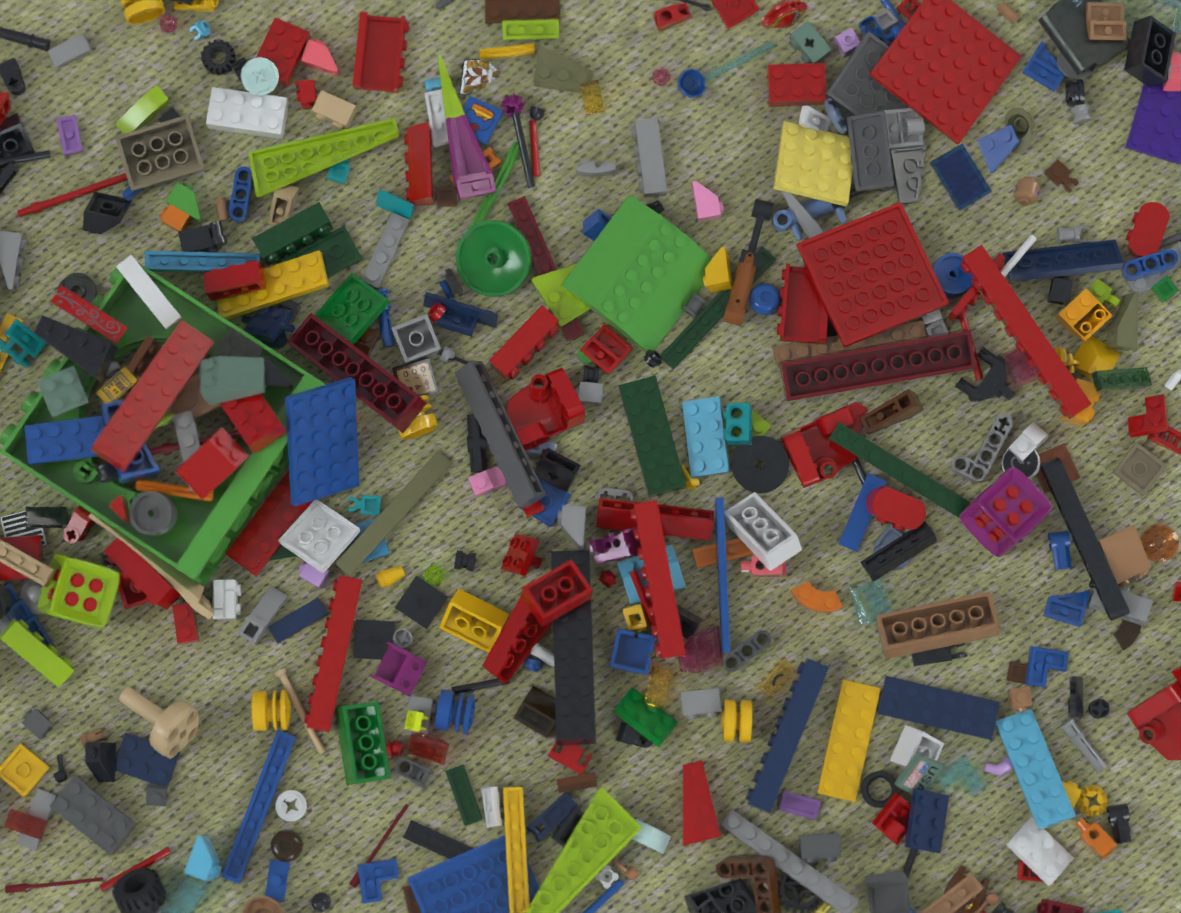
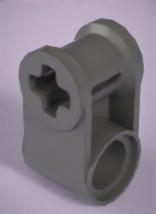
[396,758,434,789]

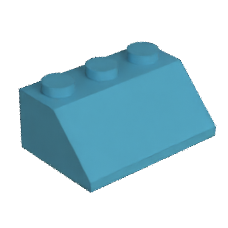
[617,545,686,605]
[184,835,222,881]

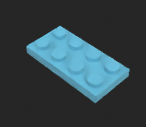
[682,396,730,478]

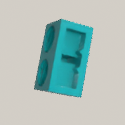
[723,403,752,445]

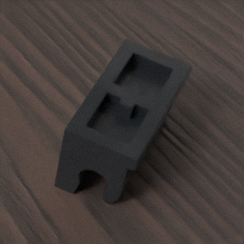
[25,506,67,528]

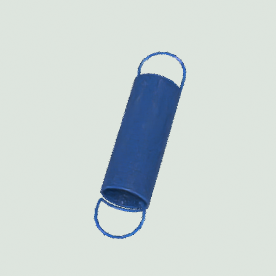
[439,275,456,300]

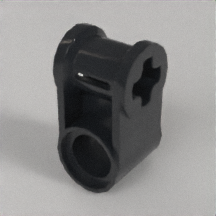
[0,57,26,96]
[615,722,653,748]

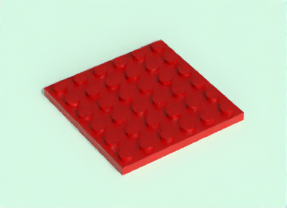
[869,0,1022,145]
[796,202,949,348]

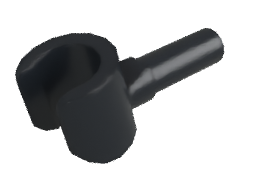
[54,754,67,783]

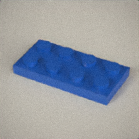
[25,416,105,465]

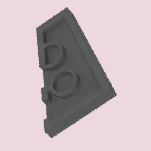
[890,144,927,205]

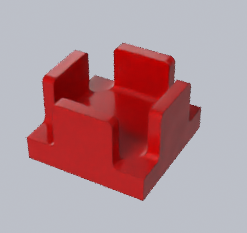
[547,741,593,774]

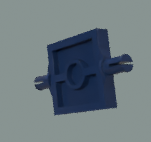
[241,306,295,342]

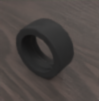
[861,771,899,808]

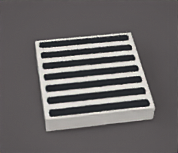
[0,511,47,546]

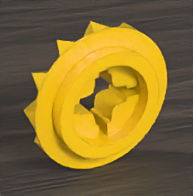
[1077,785,1108,817]

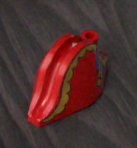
[761,0,808,28]

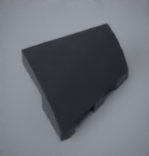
[1068,676,1084,717]

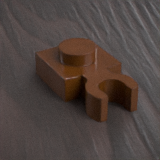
[1044,159,1079,193]

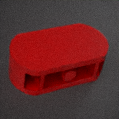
[1125,202,1170,259]
[866,486,926,532]

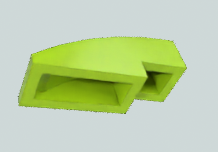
[115,85,171,134]

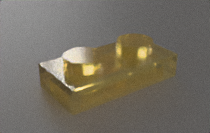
[645,665,673,709]

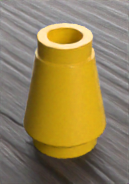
[375,565,405,589]

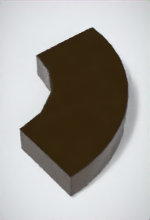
[1113,619,1141,651]

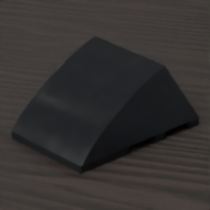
[684,878,757,913]

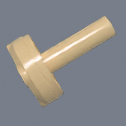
[119,687,199,759]

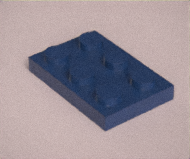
[115,733,181,788]
[904,789,949,853]

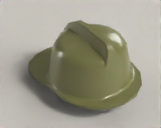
[1004,107,1034,153]

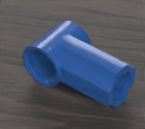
[1048,530,1072,570]

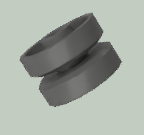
[129,492,178,535]

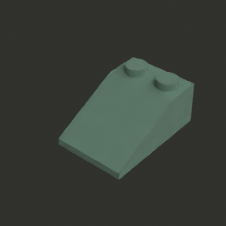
[200,356,265,405]

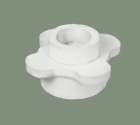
[595,865,619,888]

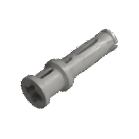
[1059,717,1107,773]

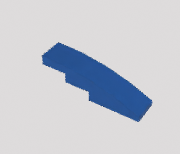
[3,583,55,647]

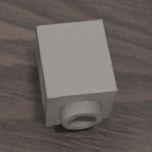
[575,382,603,405]

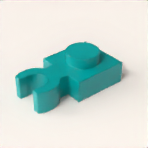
[327,158,351,185]
[347,495,381,516]

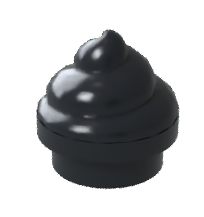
[311,893,331,912]

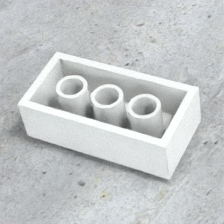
[206,87,289,139]
[724,492,802,571]

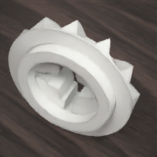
[276,790,307,822]

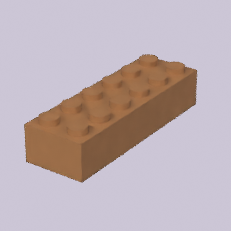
[876,592,1000,659]

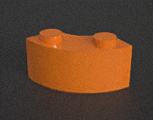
[790,581,843,613]

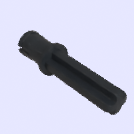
[0,27,51,51]

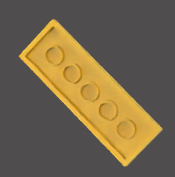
[216,250,329,320]
[817,679,881,802]

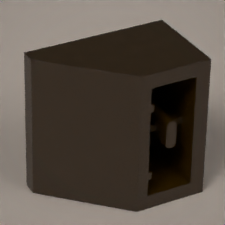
[513,686,556,739]

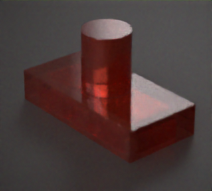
[4,808,49,840]

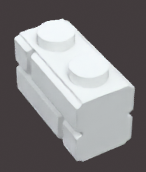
[213,580,242,620]

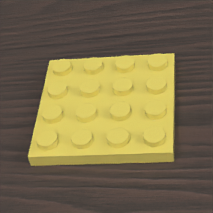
[773,121,853,206]

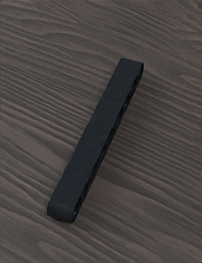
[1040,457,1130,621]

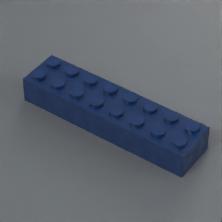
[745,658,829,814]

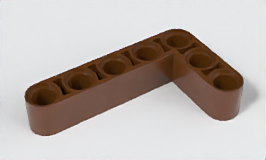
[716,855,782,913]

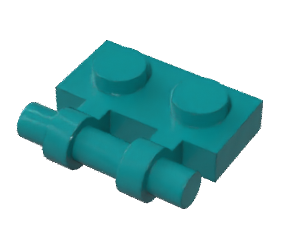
[0,319,46,368]

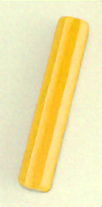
[479,44,535,60]

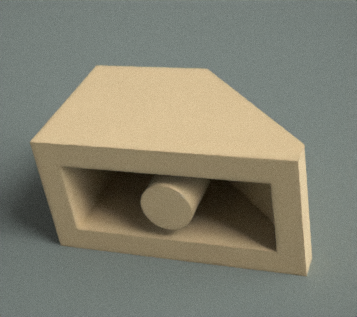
[268,184,299,226]

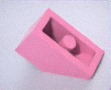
[692,181,724,222]
[468,467,507,498]

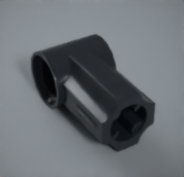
[1106,804,1132,844]

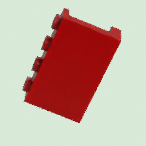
[352,11,409,93]
[777,263,829,344]

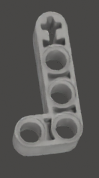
[950,413,1013,483]

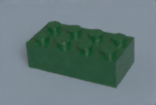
[252,202,333,265]

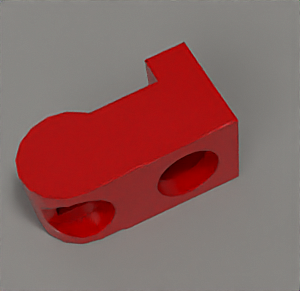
[653,2,691,32]

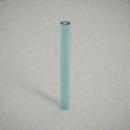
[705,41,774,81]

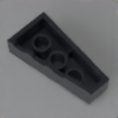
[34,315,118,383]

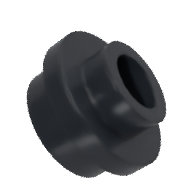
[644,350,662,368]

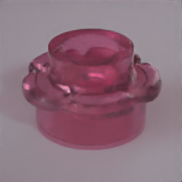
[159,15,177,33]
[652,68,671,86]

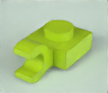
[1088,278,1121,309]

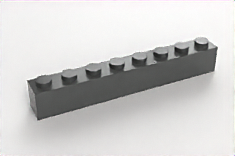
[455,361,546,507]

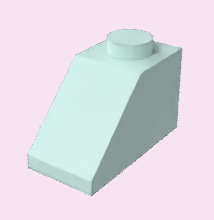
[632,819,671,854]

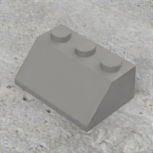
[558,505,586,550]

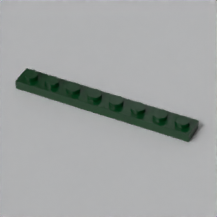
[828,422,970,518]

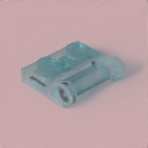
[848,579,891,626]

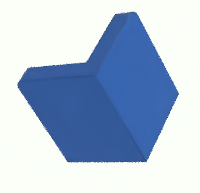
[583,209,612,241]

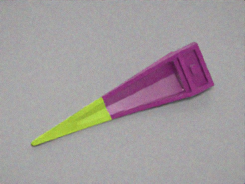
[438,54,497,200]

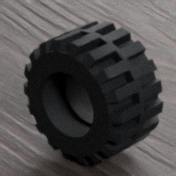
[112,867,167,913]

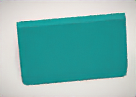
[376,189,415,220]

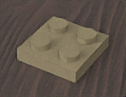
[1112,442,1167,496]

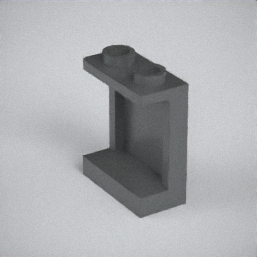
[865,871,910,913]

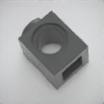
[22,708,55,739]

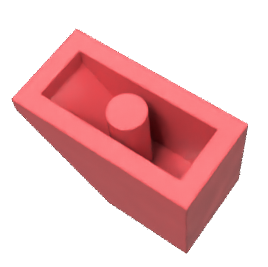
[301,39,339,77]

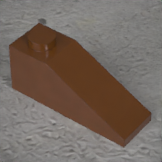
[860,389,924,434]

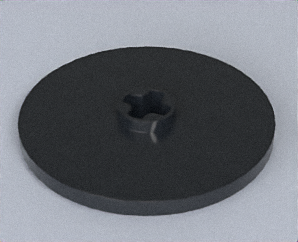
[731,436,789,493]

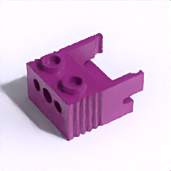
[588,528,640,563]
[369,641,427,696]

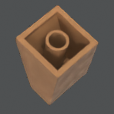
[1098,525,1151,587]

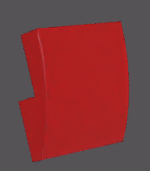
[580,324,633,375]

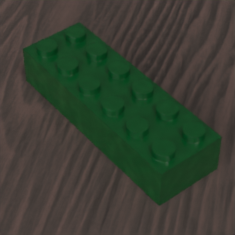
[618,375,686,498]

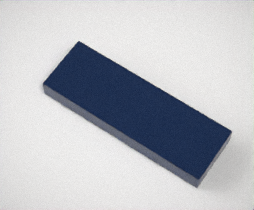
[268,597,328,644]

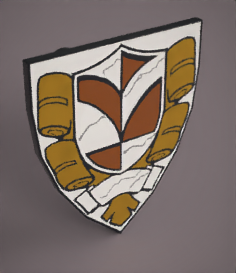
[459,59,501,94]

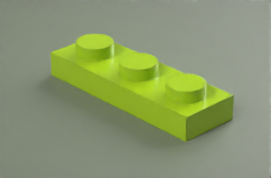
[502,19,559,40]

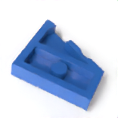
[1022,41,1065,92]
[977,124,1020,174]

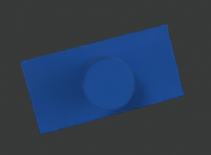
[265,860,290,902]

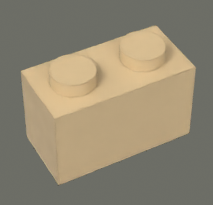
[312,90,357,130]

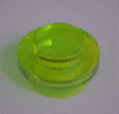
[424,565,443,585]

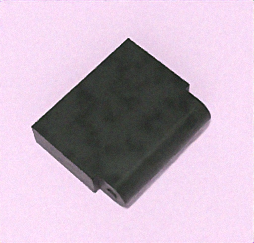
[1038,0,1130,76]

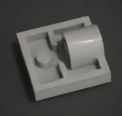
[884,108,925,148]

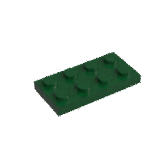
[278,226,363,278]

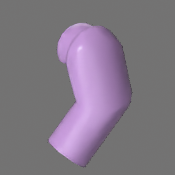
[984,757,1013,776]

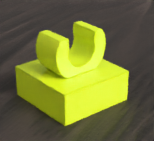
[404,710,429,732]

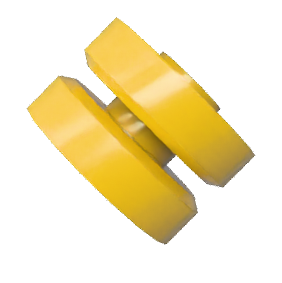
[119,0,166,25]
[721,699,752,743]

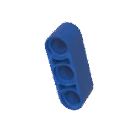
[229,166,254,224]
[1122,249,1178,281]

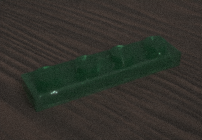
[1091,367,1152,392]

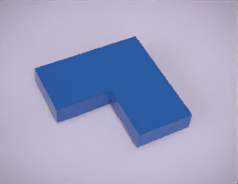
[1025,646,1069,688]
[357,858,399,904]

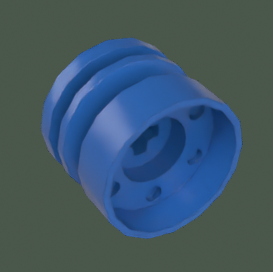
[435,689,475,735]

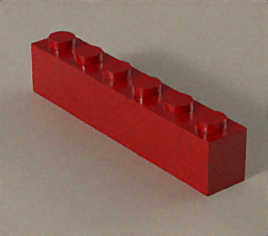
[596,498,714,540]

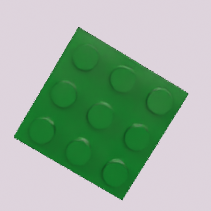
[315,273,390,345]

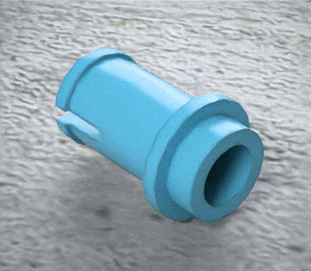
[424,77,442,92]

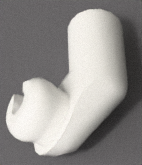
[1164,369,1181,391]

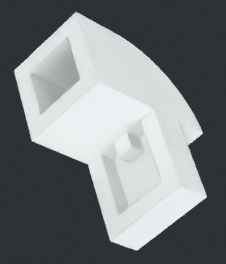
[1008,422,1049,462]

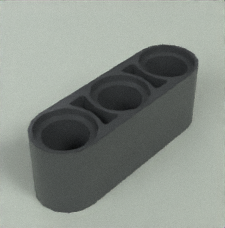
[723,630,771,672]

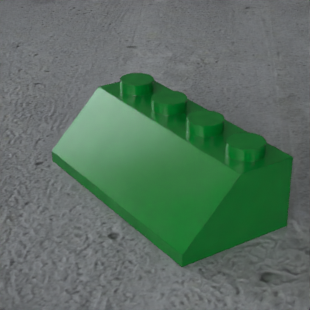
[335,701,390,786]

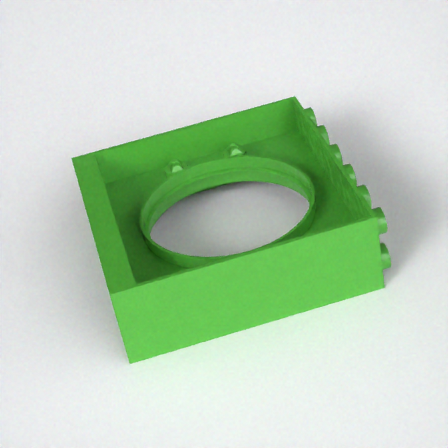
[0,262,326,587]

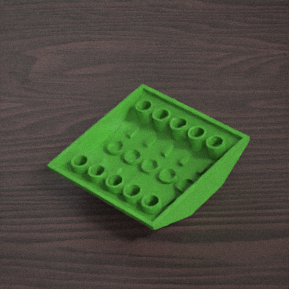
[561,195,712,352]

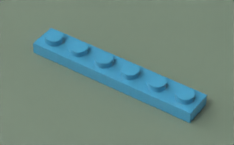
[145,251,260,273]

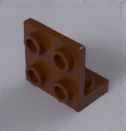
[127,335,163,378]

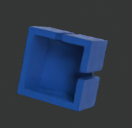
[610,629,655,676]

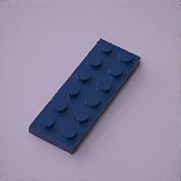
[1002,239,1124,282]
[877,676,1000,741]

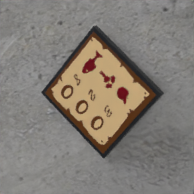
[392,357,439,396]

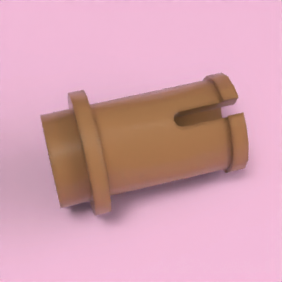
[996,1,1021,25]
[214,197,230,222]
[80,727,106,747]

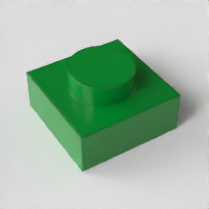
[1151,276,1179,303]

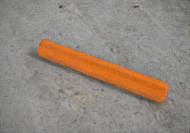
[136,479,214,501]

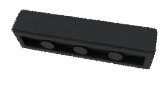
[860,521,937,582]

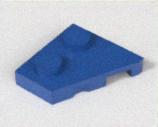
[1043,590,1090,627]

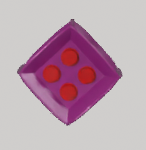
[960,467,1052,557]

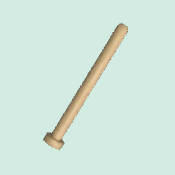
[274,668,325,754]

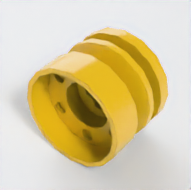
[397,395,439,440]
[252,690,291,731]

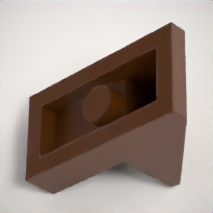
[354,327,381,357]

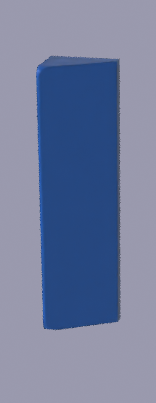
[839,473,887,552]

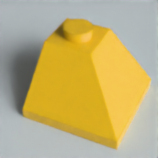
[1073,336,1120,385]

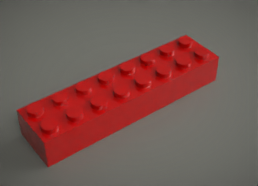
[91,320,214,472]
[630,500,686,659]

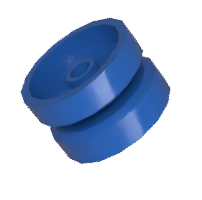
[932,253,972,299]

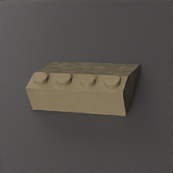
[115,115,205,191]

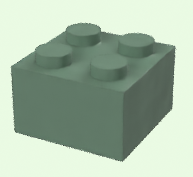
[37,366,89,418]

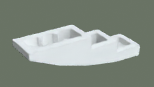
[116,255,182,330]

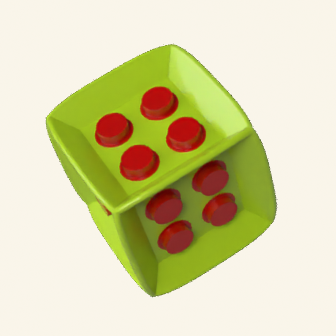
[38,554,120,629]

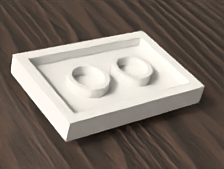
[1006,817,1074,886]

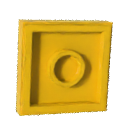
[0,743,50,798]

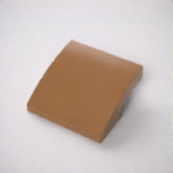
[1086,2,1127,41]

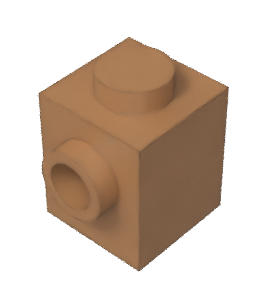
[1007,686,1032,712]

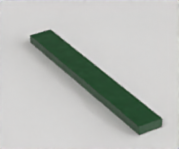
[660,246,776,370]

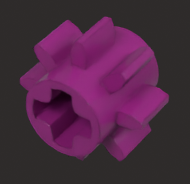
[500,93,525,117]

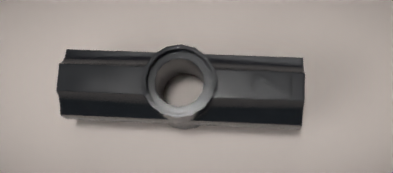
[467,414,487,473]

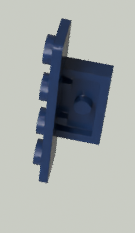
[423,292,498,337]

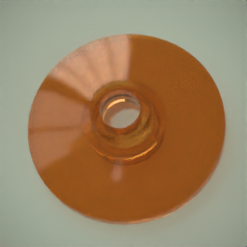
[1141,524,1179,562]

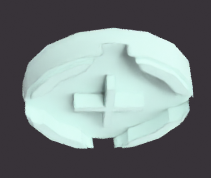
[240,57,279,95]

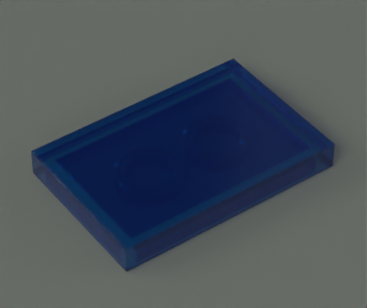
[929,143,992,211]

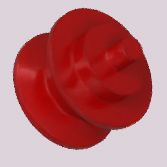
[386,738,407,759]

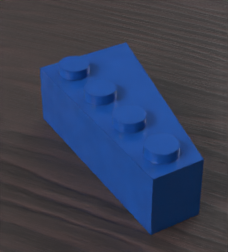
[101,400,160,484]

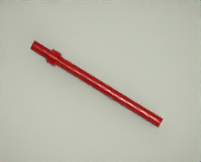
[17,173,128,217]

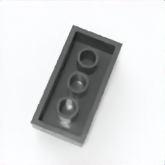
[49,775,138,855]

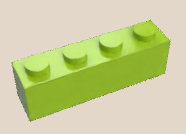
[0,618,75,688]

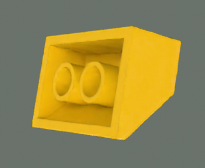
[439,588,510,653]

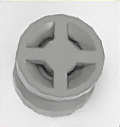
[1070,104,1092,124]

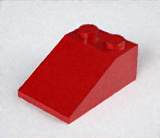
[176,427,249,500]

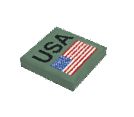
[894,752,944,793]

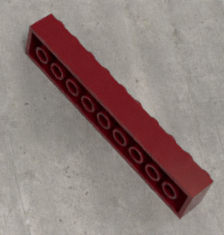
[779,329,976,401]

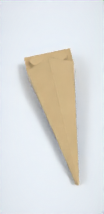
[88,513,214,619]

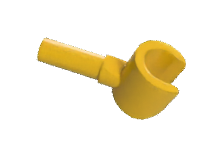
[681,464,700,489]

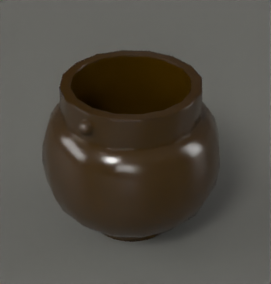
[270,829,303,862]

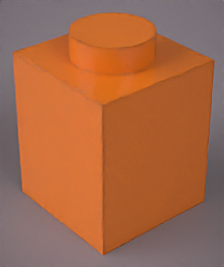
[160,204,192,232]

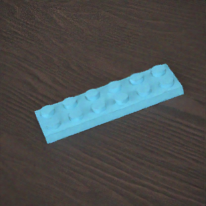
[995,708,1076,830]

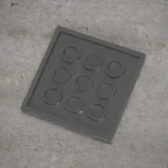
[825,32,908,116]

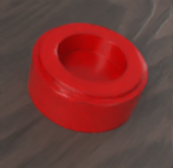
[428,303,446,322]

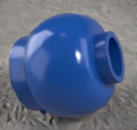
[749,283,781,315]

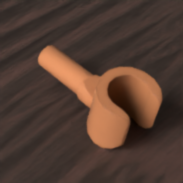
[613,859,639,880]
[975,892,999,913]

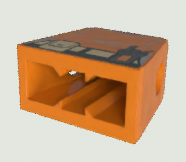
[1075,817,1117,862]

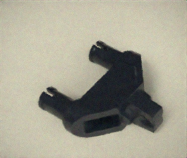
[955,346,1015,402]

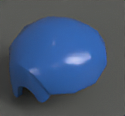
[677,69,706,98]

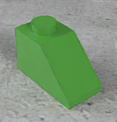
[166,182,203,224]

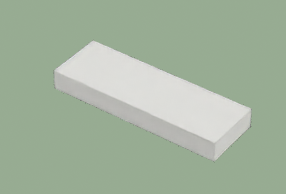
[424,89,449,147]

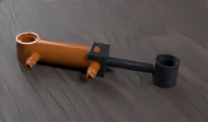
[723,199,774,326]

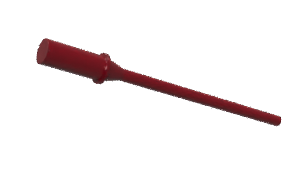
[349,804,408,888]
[5,877,103,893]

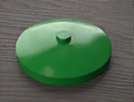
[456,220,532,297]

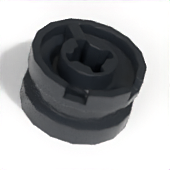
[1065,79,1085,107]

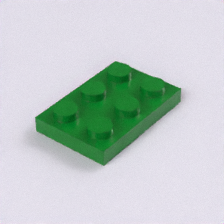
[613,687,678,747]

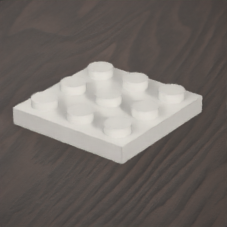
[279,499,361,573]

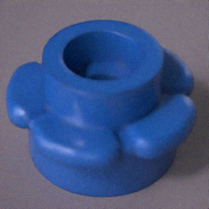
[524,658,543,672]

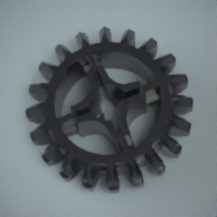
[777,863,824,913]

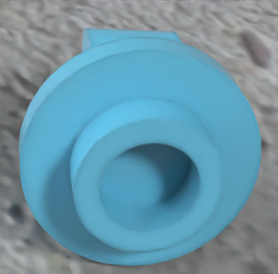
[189,20,210,40]

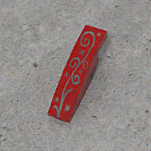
[50,285,127,344]

